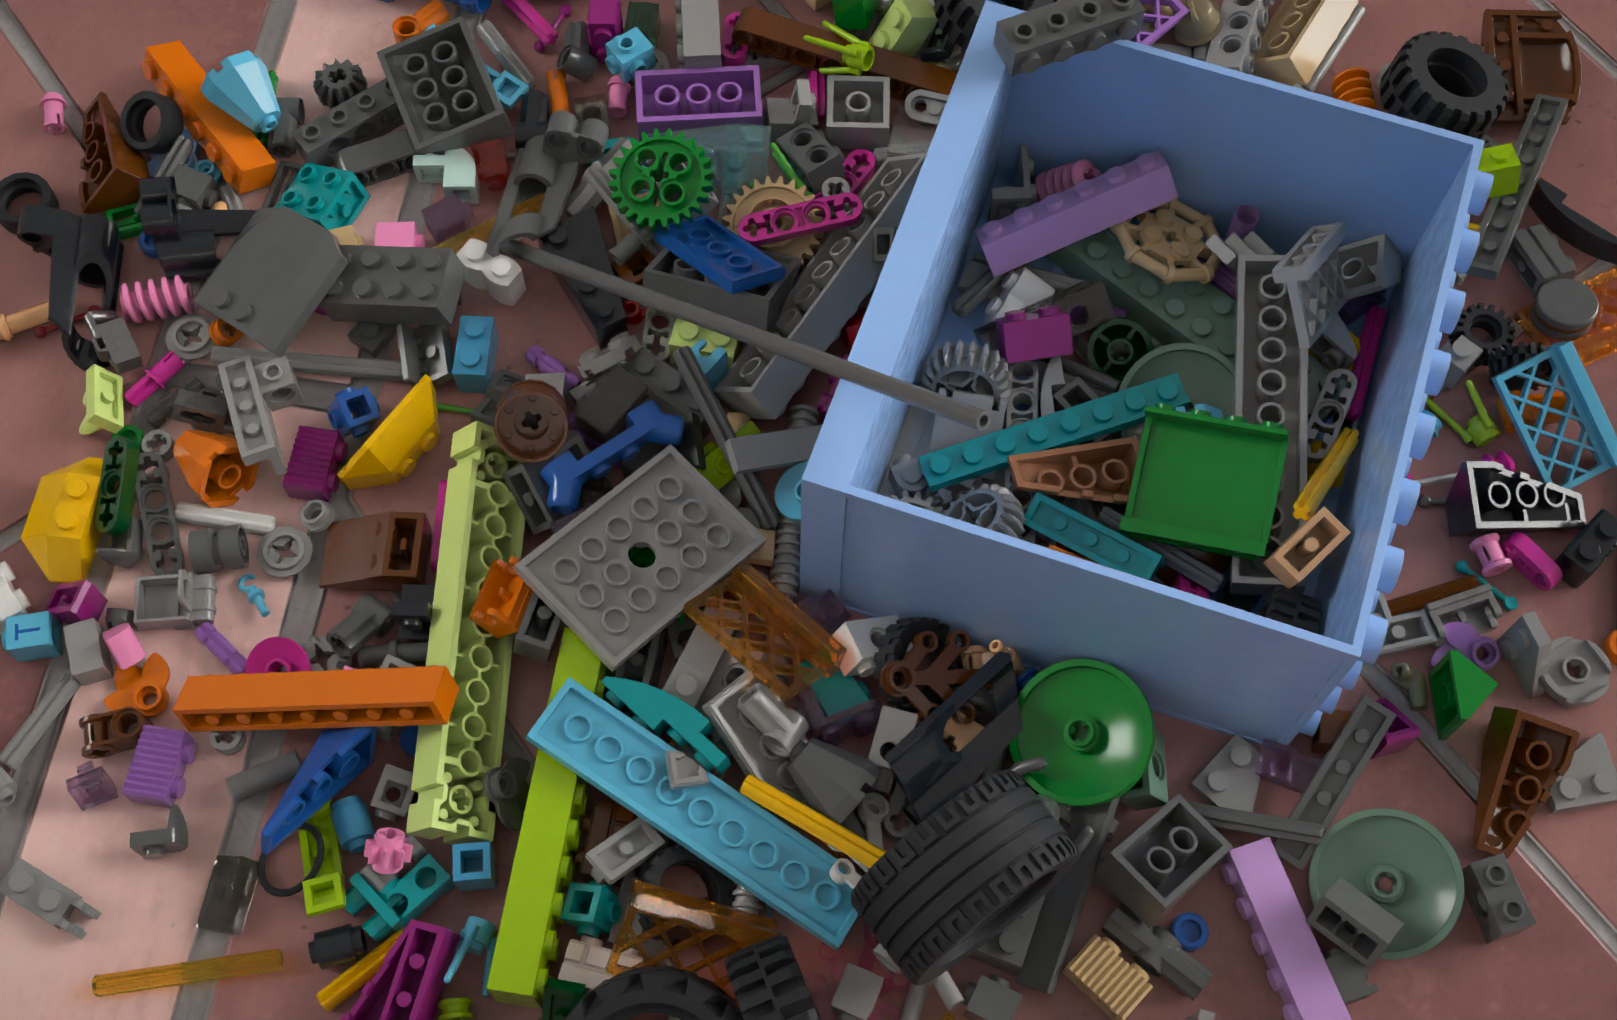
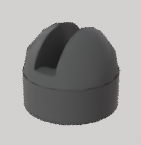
[105,608,134,630]

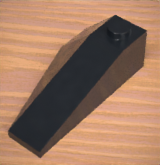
[1445,461,1587,537]

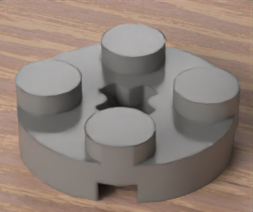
[577,330,641,378]
[1539,636,1611,708]

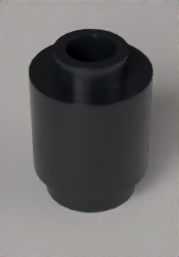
[308,923,368,970]

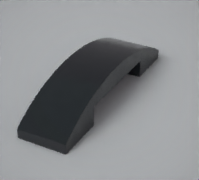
[1528,177,1617,265]

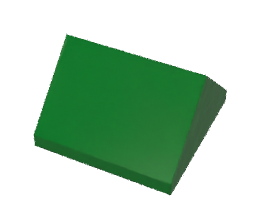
[1428,650,1498,741]

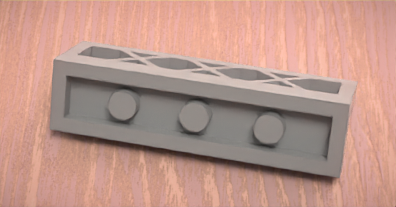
[217,354,288,476]

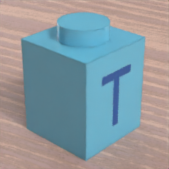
[1,611,62,662]

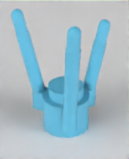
[444,916,497,997]

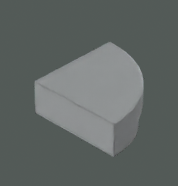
[665,750,709,790]

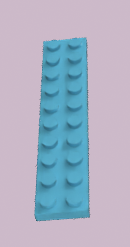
[525,677,863,950]

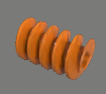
[1331,67,1376,110]

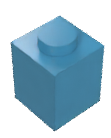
[452,841,497,892]

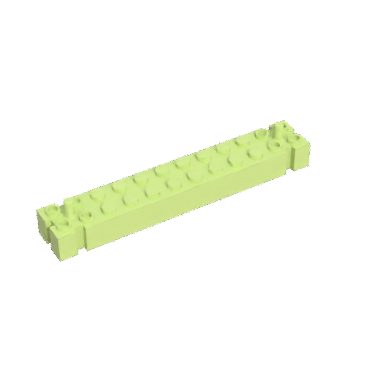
[406,421,525,845]

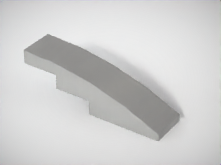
[1205,231,1278,270]

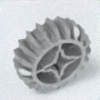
[921,339,1012,411]
[941,483,1027,538]

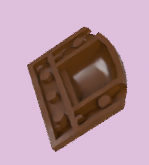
[1481,9,1581,125]

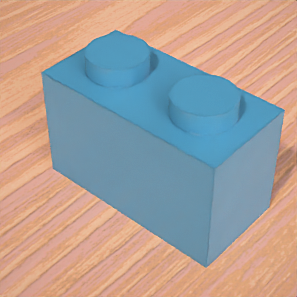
[452,315,499,394]

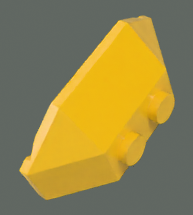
[337,374,440,490]
[21,457,121,584]

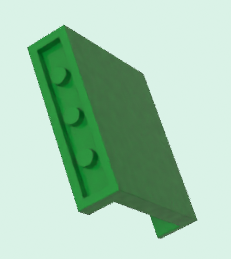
[1119,403,1290,563]

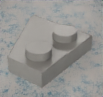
[1498,611,1552,699]
[1189,733,1265,812]
[1547,733,1617,814]

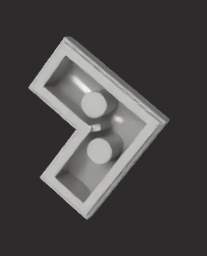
[1372,592,1437,657]

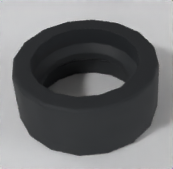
[120,91,184,154]
[0,172,59,234]

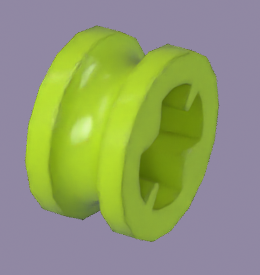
[438,997,473,1020]

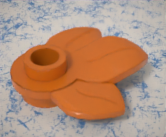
[104,653,171,717]

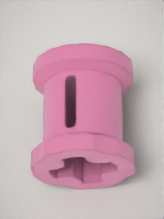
[1469,533,1513,577]

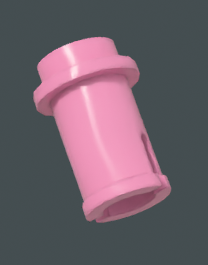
[607,76,631,118]
[40,92,67,134]

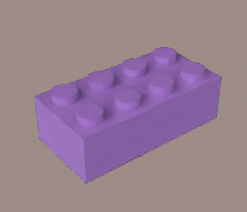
[635,65,763,142]

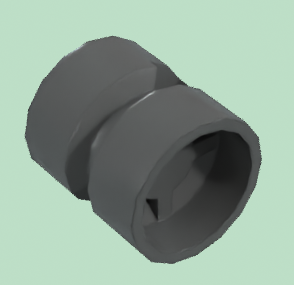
[188,524,249,575]

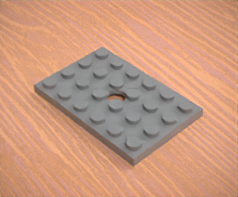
[514,444,767,672]

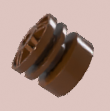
[494,379,568,463]

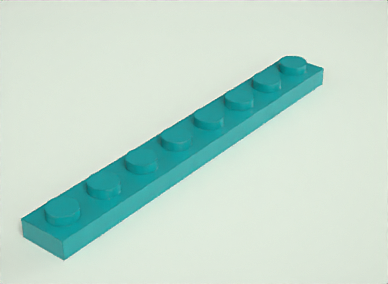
[918,373,1190,492]

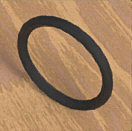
[258,822,325,897]

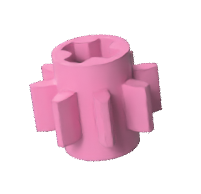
[364,827,413,874]

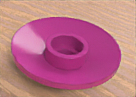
[245,637,311,674]

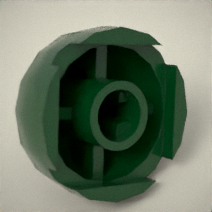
[1087,317,1153,381]

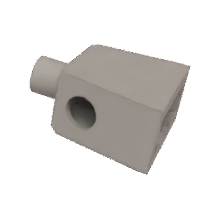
[868,705,918,795]

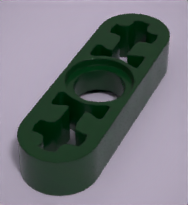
[95,436,140,536]

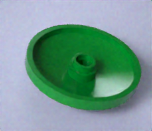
[1009,659,1155,807]

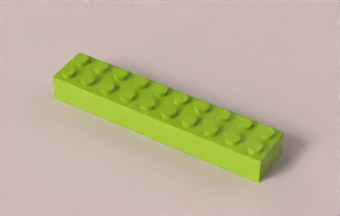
[486,627,616,1009]

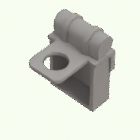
[133,568,217,630]

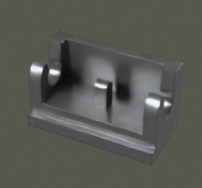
[1423,583,1502,650]

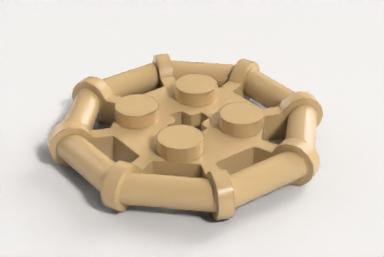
[1110,198,1222,285]

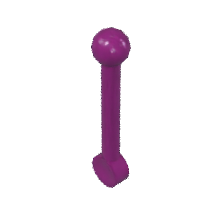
[534,5,572,52]

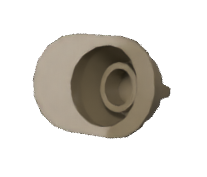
[1173,0,1222,47]

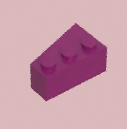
[341,919,461,1020]

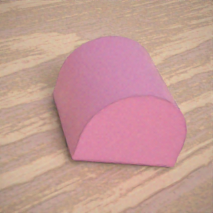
[102,623,146,670]

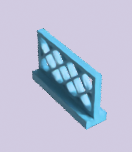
[1491,341,1617,489]

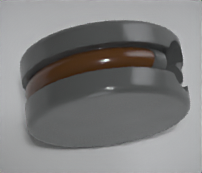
[1530,278,1599,341]

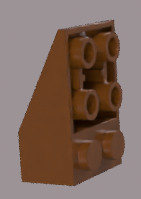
[319,511,432,592]

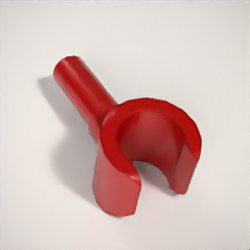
[623,300,663,325]

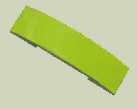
[298,799,346,918]

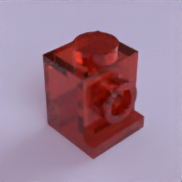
[470,138,510,192]

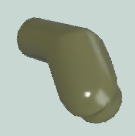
[1391,662,1428,711]

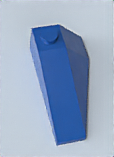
[261,727,377,855]

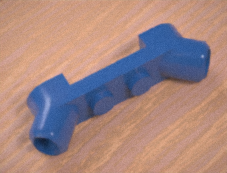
[540,400,685,515]

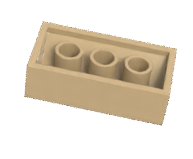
[1253,0,1359,87]

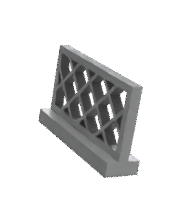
[1272,222,1347,349]

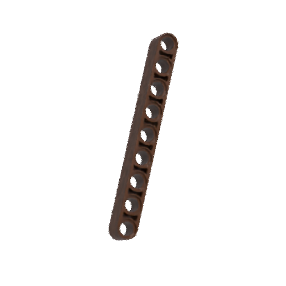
[731,7,958,107]

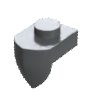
[96,517,143,569]
[130,804,188,860]

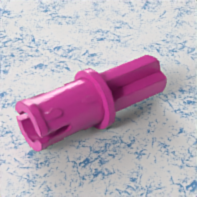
[124,350,186,407]

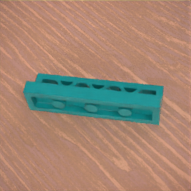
[1024,492,1168,581]

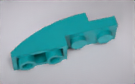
[601,676,732,774]

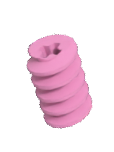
[1035,159,1102,203]
[120,275,195,325]

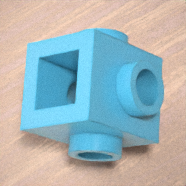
[605,26,656,83]

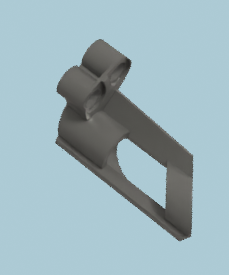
[486,110,609,257]

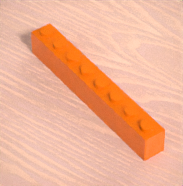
[172,665,460,732]

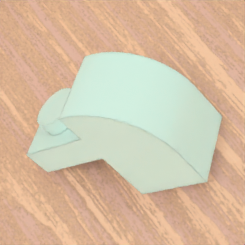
[413,148,480,204]

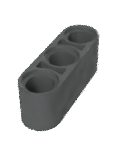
[333,129,428,187]

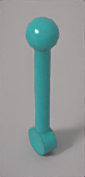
[1455,560,1518,611]

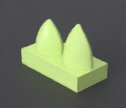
[79,364,124,435]

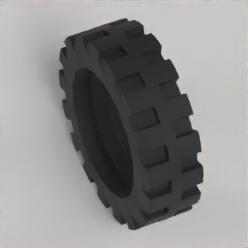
[874,617,961,713]
[632,844,735,948]

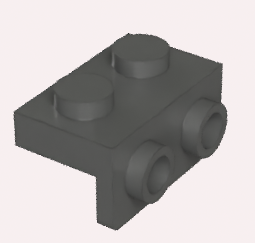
[396,323,454,387]

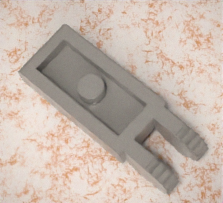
[0,858,101,940]

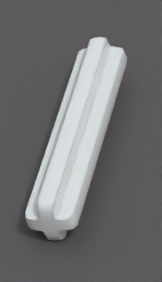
[174,502,277,535]

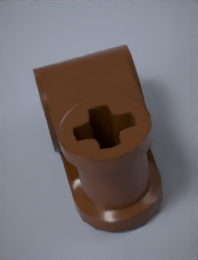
[79,707,154,759]

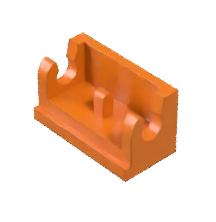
[468,556,533,639]

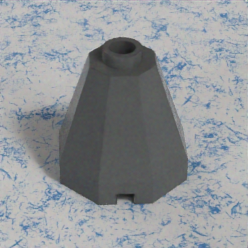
[787,737,881,825]

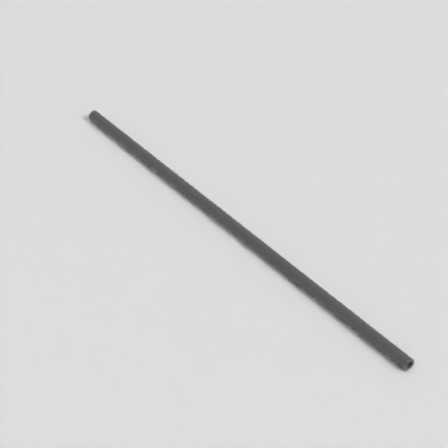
[487,236,991,431]

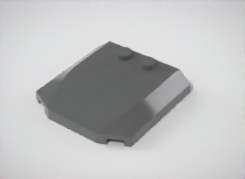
[192,207,348,358]

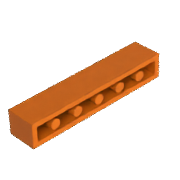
[142,40,276,194]

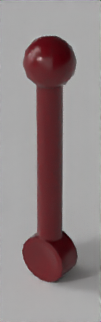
[34,305,101,339]

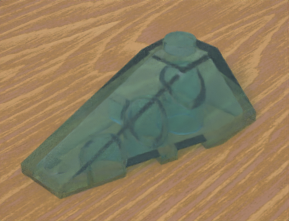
[643,123,771,197]

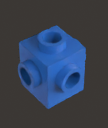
[327,386,381,438]

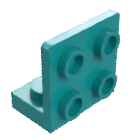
[274,163,371,230]

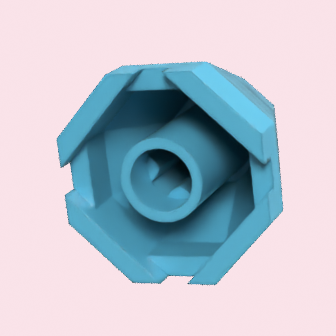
[200,50,281,133]

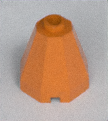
[173,430,260,508]

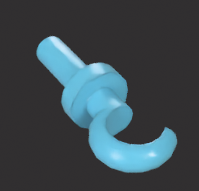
[238,574,270,617]

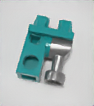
[345,834,456,943]

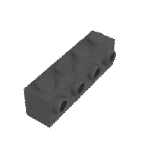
[993,0,1145,77]

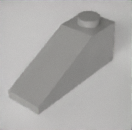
[661,598,742,708]

